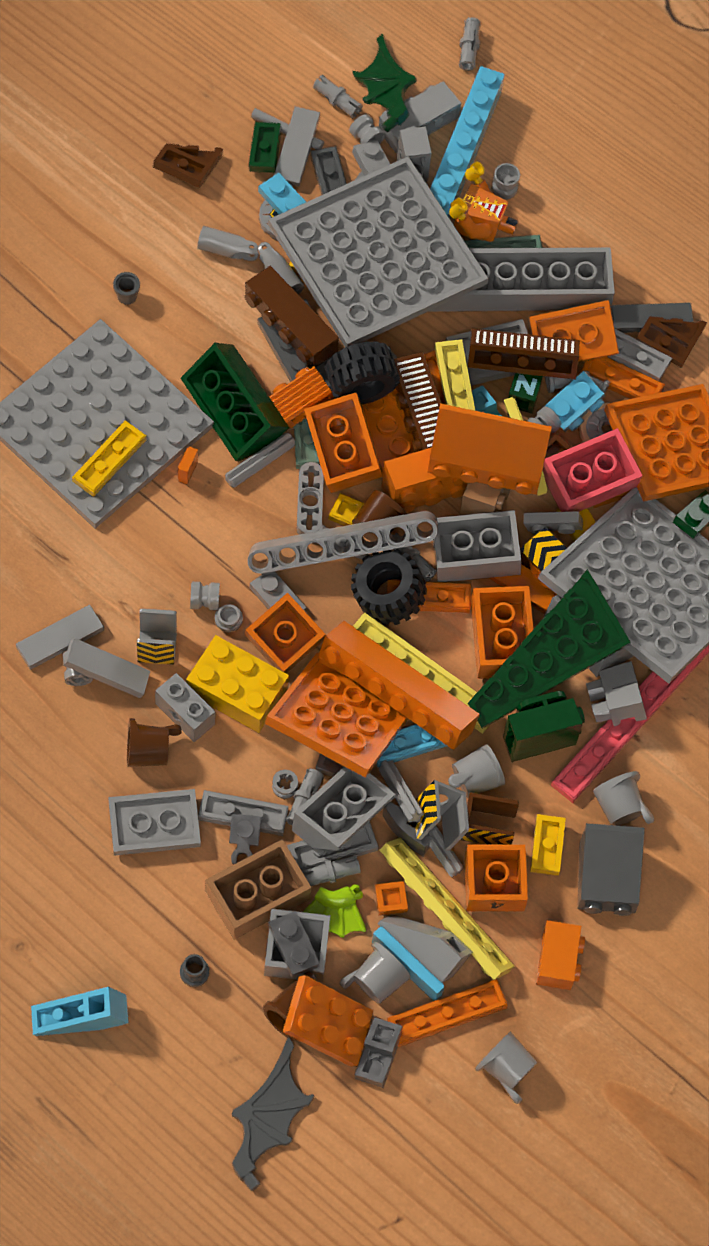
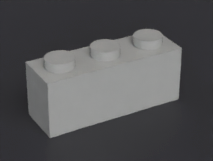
[379,81,461,153]

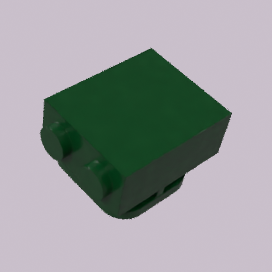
[503,691,585,762]

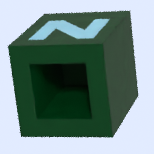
[508,373,543,414]

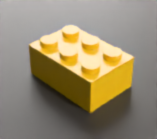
[186,635,289,733]

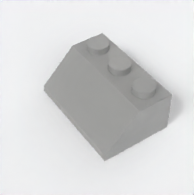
[292,767,396,850]

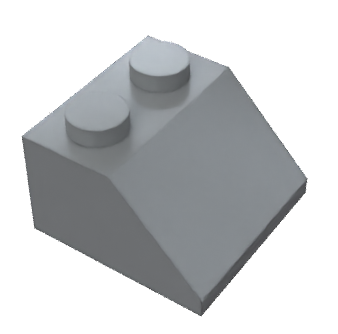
[264,909,330,983]

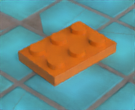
[529,300,619,363]
[283,975,374,1067]

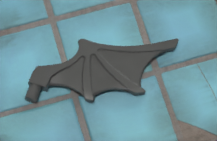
[232,1037,314,1191]

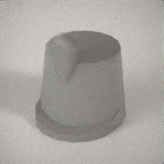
[448,745,505,798]
[593,771,654,826]
[340,942,411,1004]
[475,1032,537,1104]

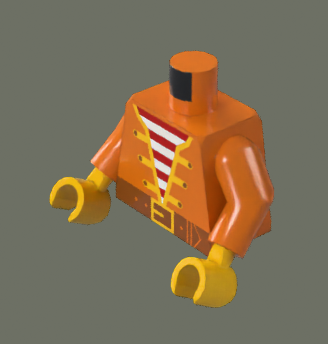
[449,161,518,242]

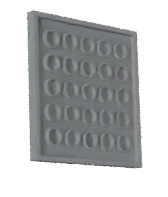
[268,157,488,348]
[0,319,214,529]
[538,487,709,684]

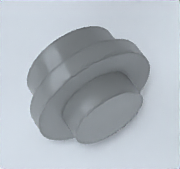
[215,604,243,632]

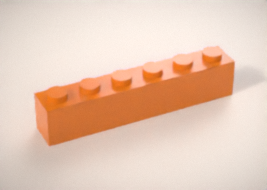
[318,621,480,750]

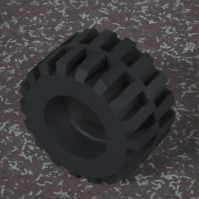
[325,341,400,405]
[351,549,427,626]

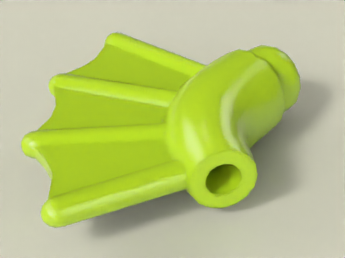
[303,884,367,938]

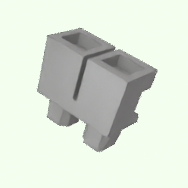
[586,661,647,727]

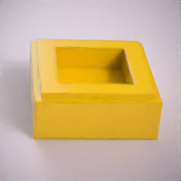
[328,493,364,526]

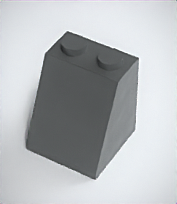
[577,823,644,916]

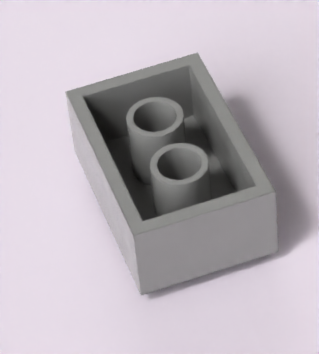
[432,510,521,582]

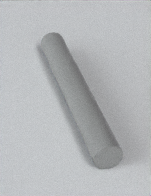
[251,108,324,150]

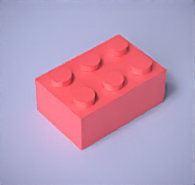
[542,428,642,512]

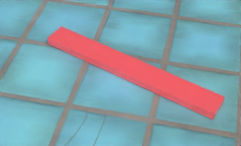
[551,645,709,803]

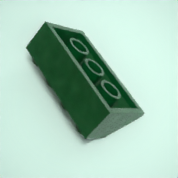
[180,343,289,461]

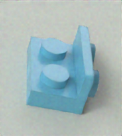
[545,371,606,432]

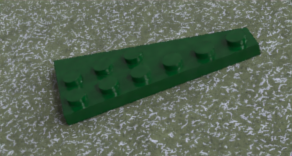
[468,569,631,729]

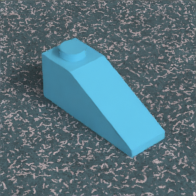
[31,987,128,1036]

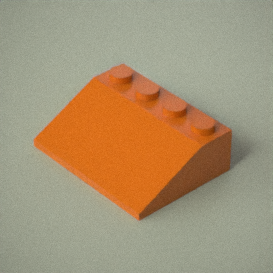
[428,403,552,495]

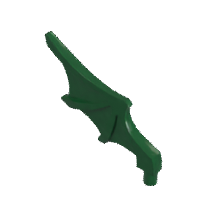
[352,34,417,132]

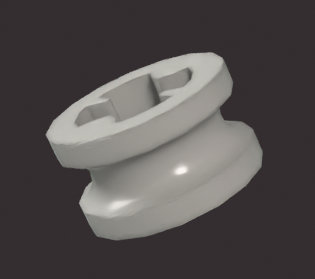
[272,770,298,799]

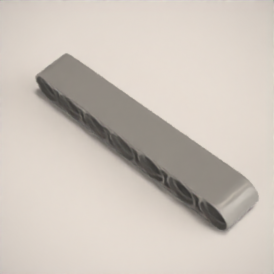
[248,511,438,574]

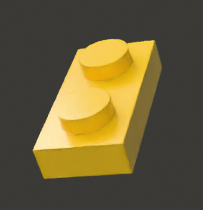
[530,814,566,876]

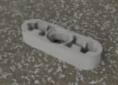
[297,462,324,535]

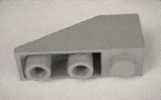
[377,915,473,983]

